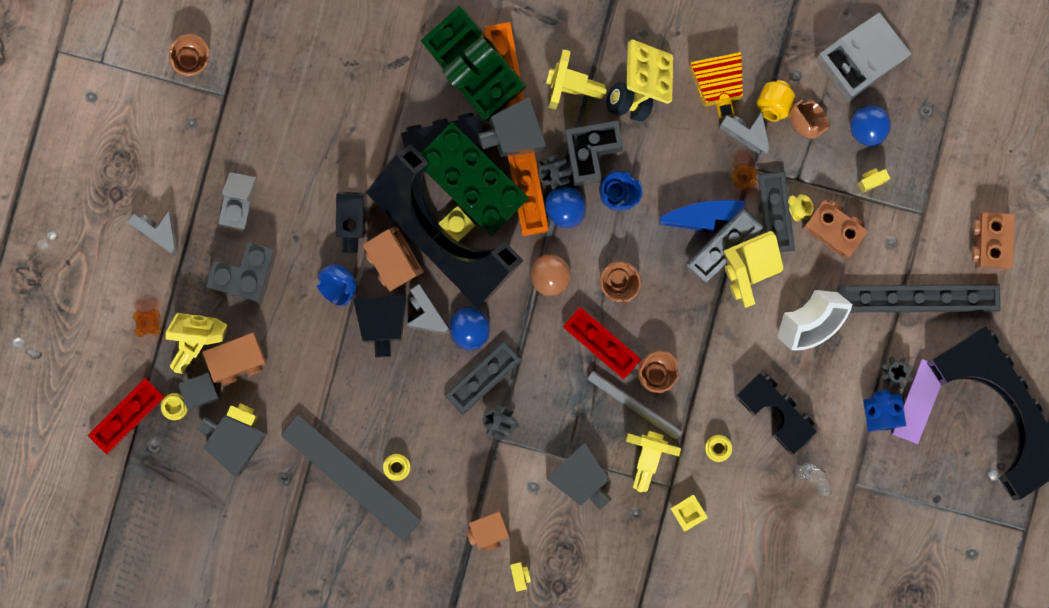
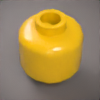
[757,80,796,122]

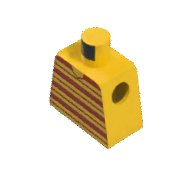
[689,52,743,119]

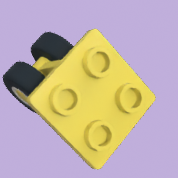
[606,40,673,121]

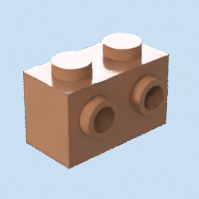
[803,200,868,260]
[971,212,1015,271]
[363,226,424,291]
[202,333,268,386]
[466,511,510,552]

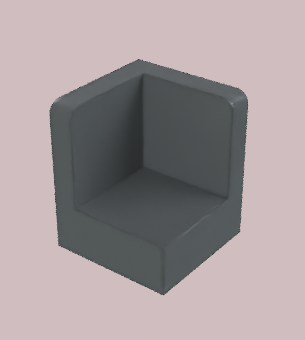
[179,372,221,410]

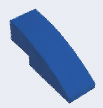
[659,200,745,233]

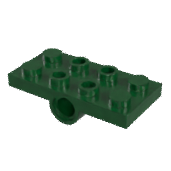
[421,5,527,122]
[421,122,529,237]

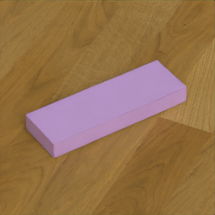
[892,359,941,444]

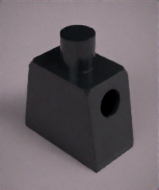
[336,192,368,253]
[354,295,407,358]

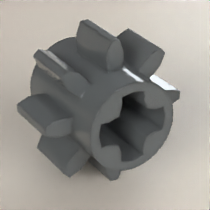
[538,154,572,190]
[880,357,914,389]
[483,405,516,440]

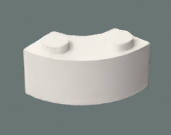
[777,290,853,350]

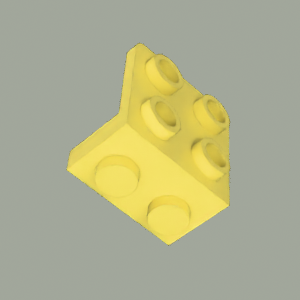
[724,231,784,308]

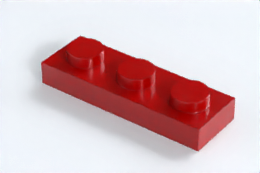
[562,307,642,380]
[87,378,165,455]

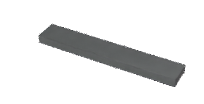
[837,284,1001,313]
[281,415,422,541]

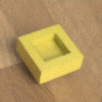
[858,168,890,193]
[438,206,476,242]
[227,403,259,427]
[670,495,708,532]
[510,562,531,592]

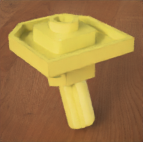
[546,50,607,110]
[165,313,227,374]
[625,431,681,493]

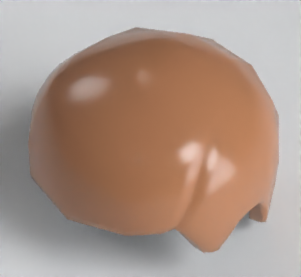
[169,34,209,77]
[789,100,830,139]
[529,254,571,296]
[600,261,641,303]
[638,351,679,393]

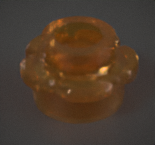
[731,164,757,190]

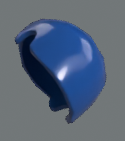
[850,104,891,146]
[599,171,643,211]
[545,185,587,229]
[317,264,357,306]
[450,307,490,351]

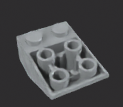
[816,12,912,102]

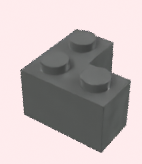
[565,120,623,187]
[206,242,277,304]

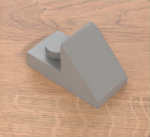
[719,113,769,157]
[219,172,257,230]
[127,212,178,256]
[407,284,449,334]

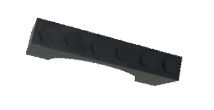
[366,144,524,308]
[927,327,1049,501]

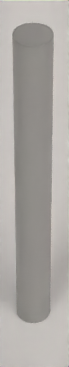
[587,371,682,440]

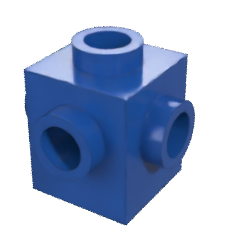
[863,390,906,432]

